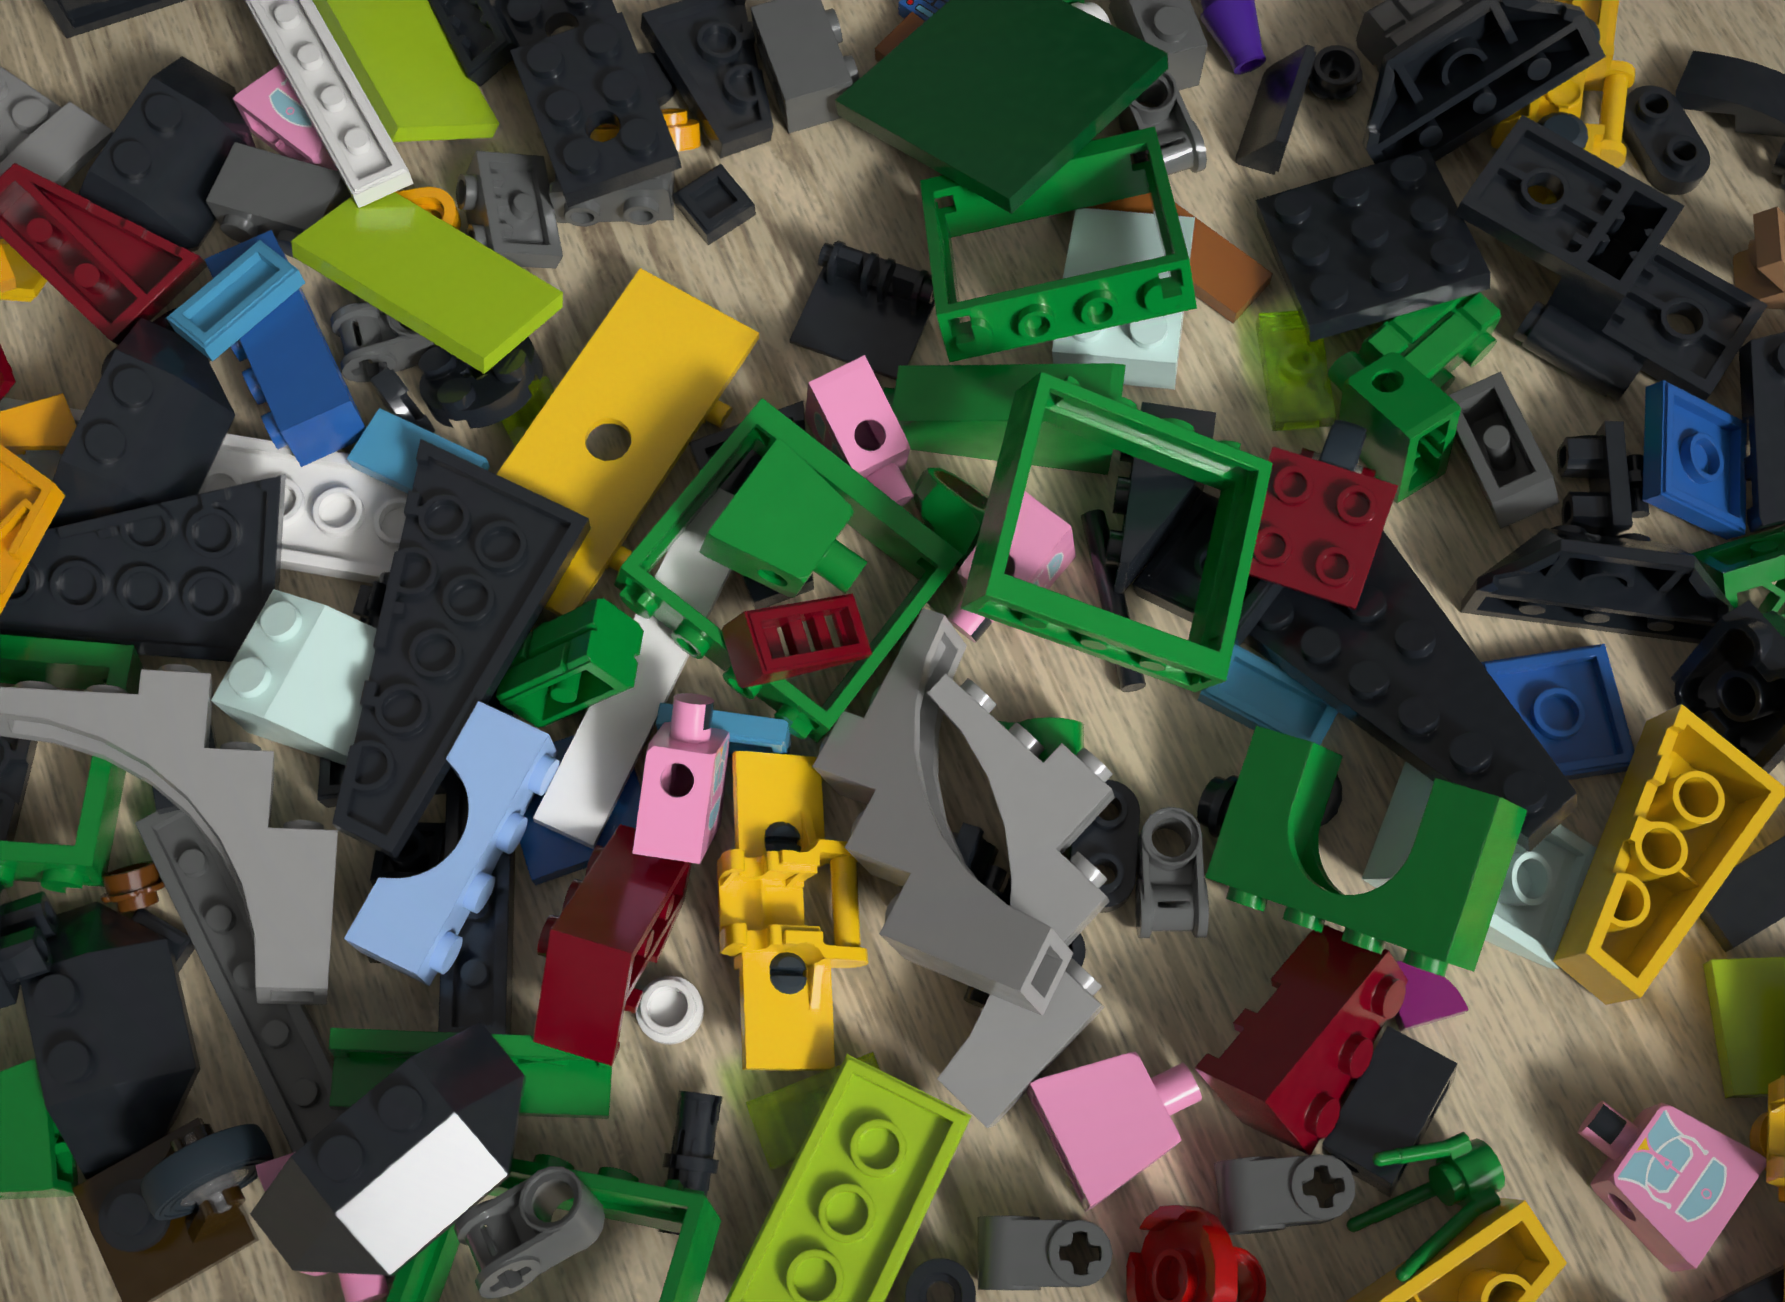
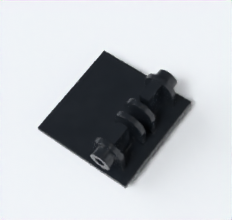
[789,240,935,380]

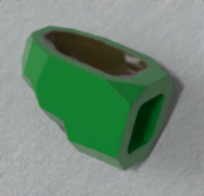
[913,468,989,567]

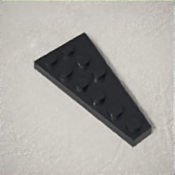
[332,439,591,859]
[0,474,286,662]
[1243,530,1577,852]

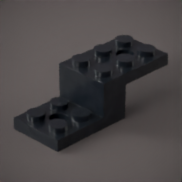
[496,0,682,208]
[1455,115,1768,401]

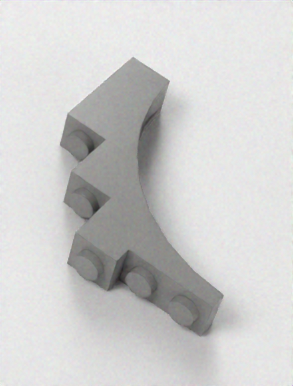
[812,608,1073,1016]
[0,664,338,1005]
[928,673,1115,1128]

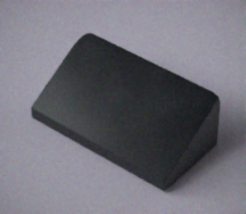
[1235,45,1316,175]

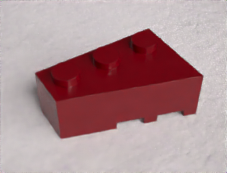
[0,163,207,345]
[533,824,692,1066]
[1195,925,1408,1155]

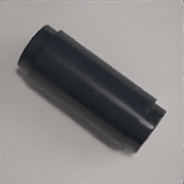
[1513,301,1643,401]

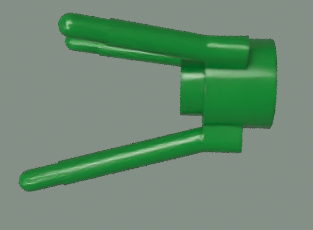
[1346,1132,1505,1282]

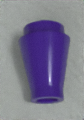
[1200,0,1266,75]

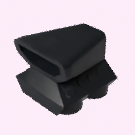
[1671,600,1785,774]

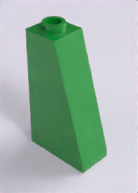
[883,363,1126,475]

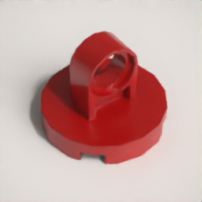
[1126,1205,1266,1302]

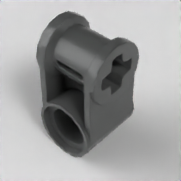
[1118,71,1207,175]
[330,302,438,382]
[1135,807,1209,938]
[1214,1154,1355,1235]
[453,1166,605,1299]
[977,1216,1113,1291]

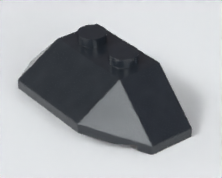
[1363,0,1606,164]
[78,56,256,252]
[48,317,235,529]
[1461,525,1734,644]
[20,901,200,1180]
[250,1022,526,1276]

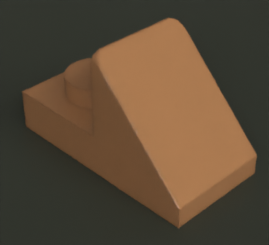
[1733,206,1785,310]

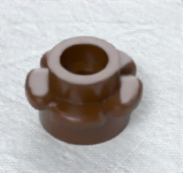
[100,861,165,913]

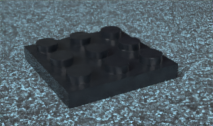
[1256,148,1491,342]

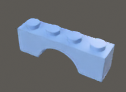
[344,701,559,986]

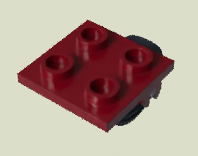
[1249,420,1398,610]

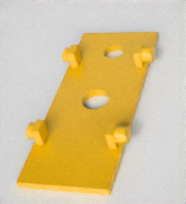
[496,268,759,616]

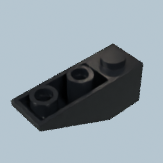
[1105,402,1216,594]

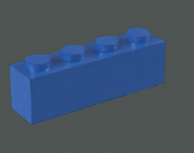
[204,230,366,467]

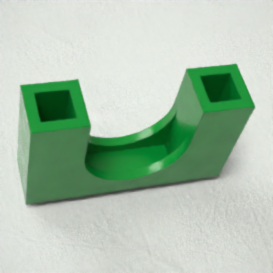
[1205,726,1527,977]

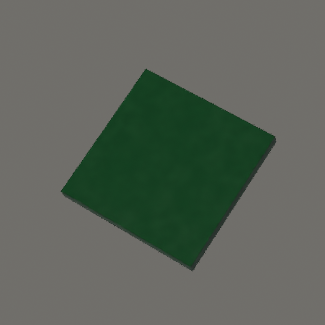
[835,0,1169,214]

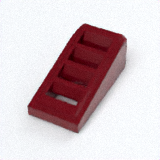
[722,593,872,688]

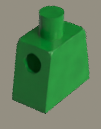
[1327,351,1461,503]
[699,437,868,598]
[0,1058,79,1200]

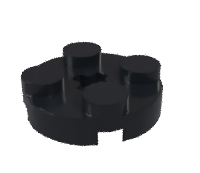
[418,337,543,429]

